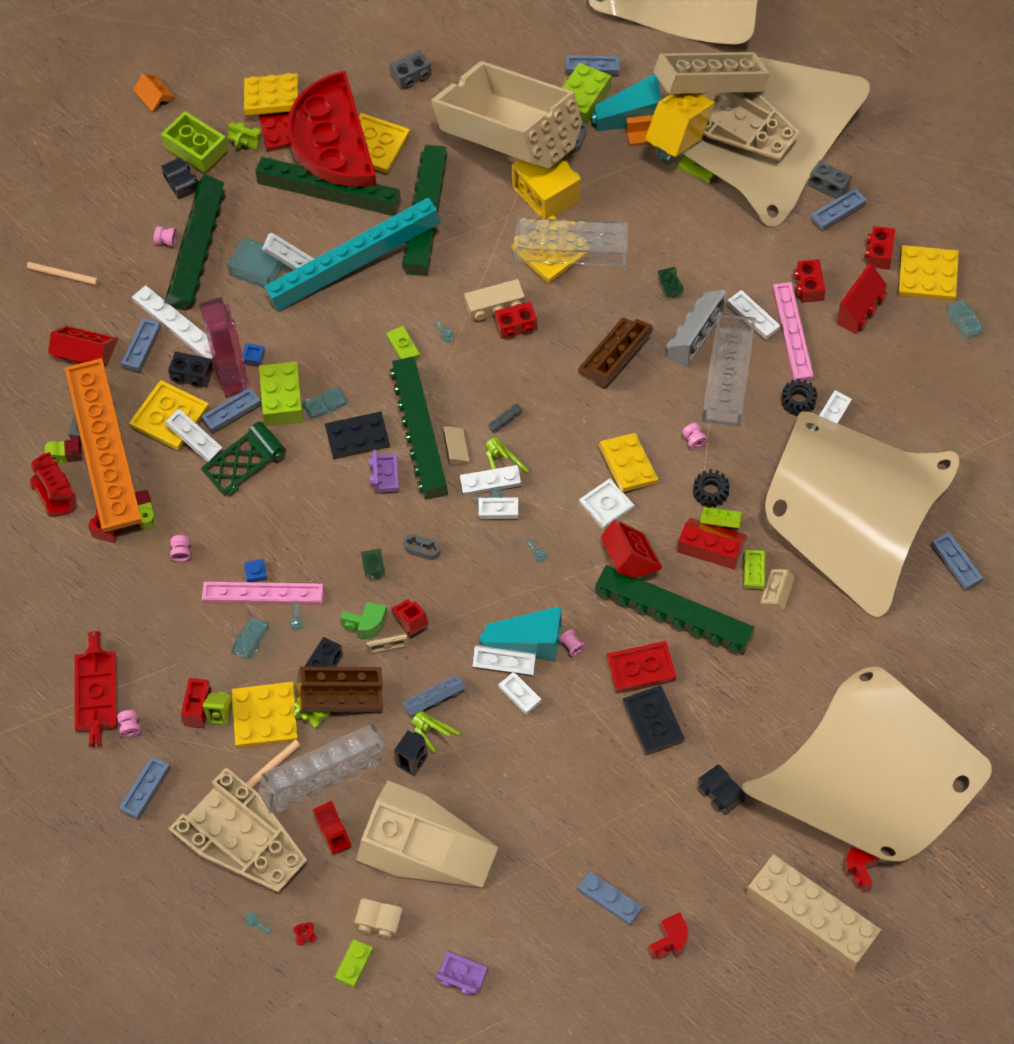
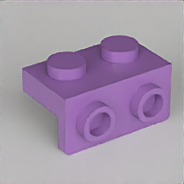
[369,450,399,493]
[436,951,489,995]

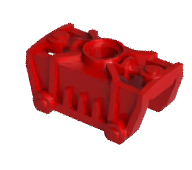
[29,452,76,517]

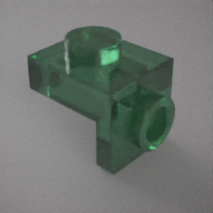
[658,267,684,297]
[361,548,385,579]

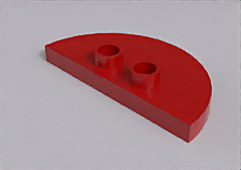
[288,70,377,187]

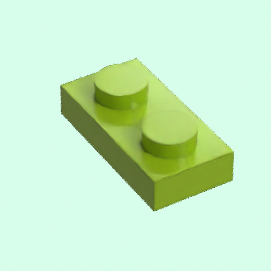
[334,939,373,989]

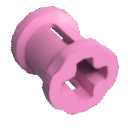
[559,629,585,657]

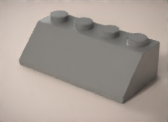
[666,289,726,367]

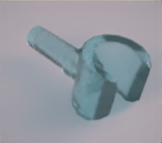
[434,321,454,343]
[474,488,503,503]
[526,538,547,562]
[289,603,302,630]
[245,911,272,936]

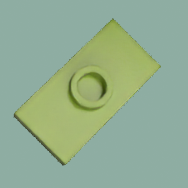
[678,155,715,183]
[386,326,420,359]
[700,507,743,528]
[744,550,765,589]

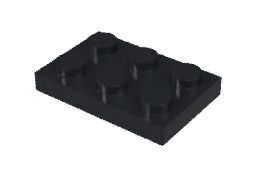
[325,411,390,460]
[623,685,685,755]

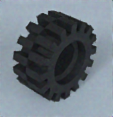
[781,379,817,416]
[693,469,730,508]

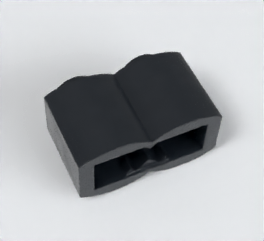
[161,157,198,199]
[698,764,745,815]

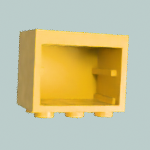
[645,93,715,157]
[512,159,581,221]

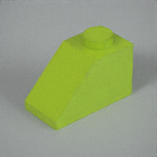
[203,692,233,726]

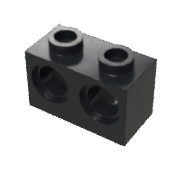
[168,351,214,388]
[304,637,343,667]
[394,730,428,777]

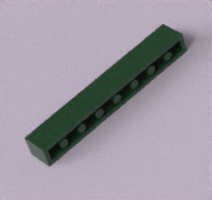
[402,145,447,276]
[255,156,401,216]
[164,174,225,311]
[390,356,448,500]
[595,565,755,656]

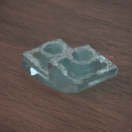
[946,300,983,339]
[302,387,348,419]
[231,617,269,659]

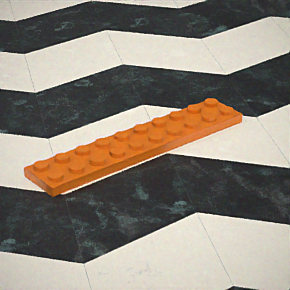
[64,358,142,533]

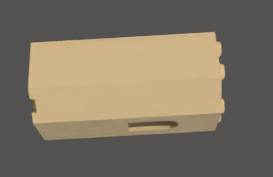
[431,61,582,168]

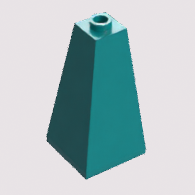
[592,74,662,131]
[480,606,562,662]

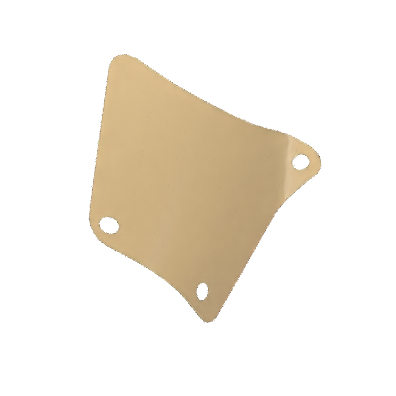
[588,0,757,44]
[682,57,870,226]
[765,412,959,617]
[742,667,992,861]

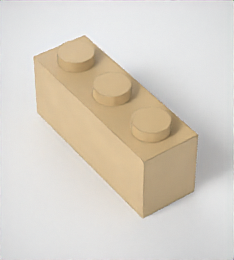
[464,279,525,322]

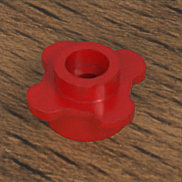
[293,922,317,945]

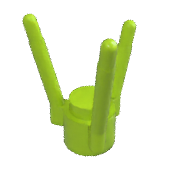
[486,437,529,473]
[412,711,460,753]

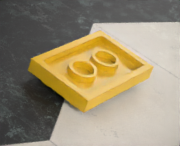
[599,433,658,492]

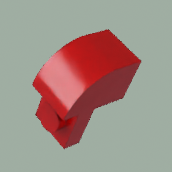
[391,599,429,636]
[312,800,352,855]
[844,846,880,893]
[648,912,688,960]

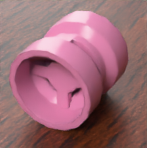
[154,226,177,247]
[682,422,708,450]
[170,535,191,562]
[117,710,141,738]

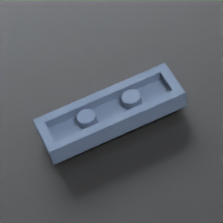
[566,55,620,75]
[811,188,867,231]
[121,318,161,372]
[201,388,261,433]
[931,532,983,591]
[402,675,466,716]
[119,756,170,820]
[577,871,643,926]

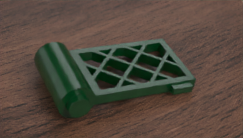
[201,421,286,497]

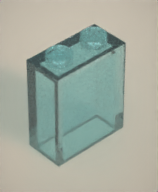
[227,237,285,289]

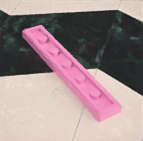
[773,282,814,382]
[202,582,324,605]

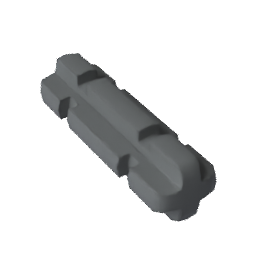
[489,403,522,432]

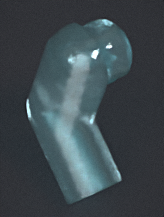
[655,147,670,162]

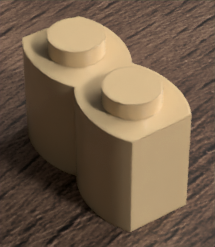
[354,899,404,939]

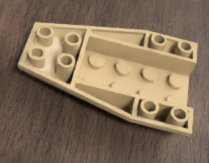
[703,92,800,160]
[169,767,307,893]
[356,780,499,888]

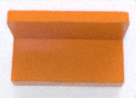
[133,73,175,111]
[626,115,653,146]

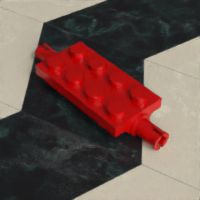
[74,631,117,748]

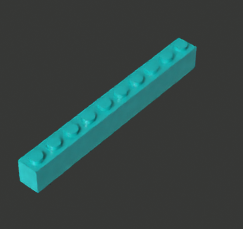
[264,198,441,312]

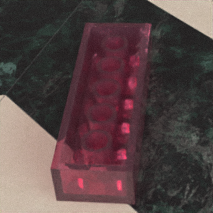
[199,297,249,398]

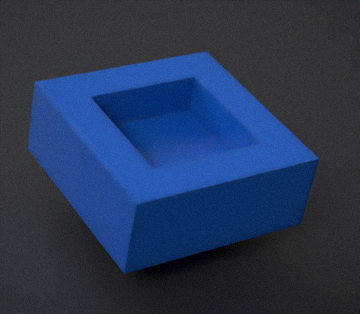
[241,343,265,366]
[244,559,268,582]

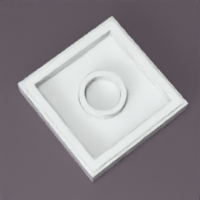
[579,479,635,530]

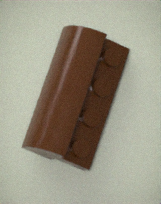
[578,317,653,387]
[297,667,383,712]

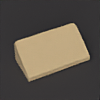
[444,426,470,466]
[760,569,794,611]
[366,633,408,654]

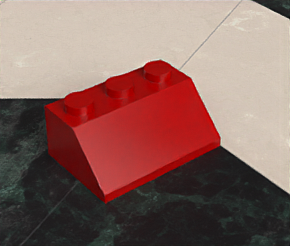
[837,263,887,334]
[48,325,118,365]
[678,518,747,570]
[600,519,663,578]

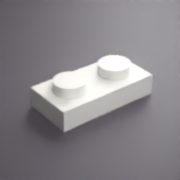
[479,497,518,519]
[498,672,542,716]

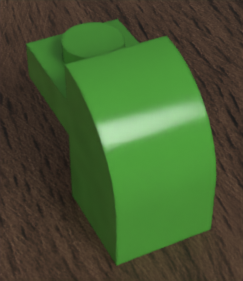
[340,602,388,639]

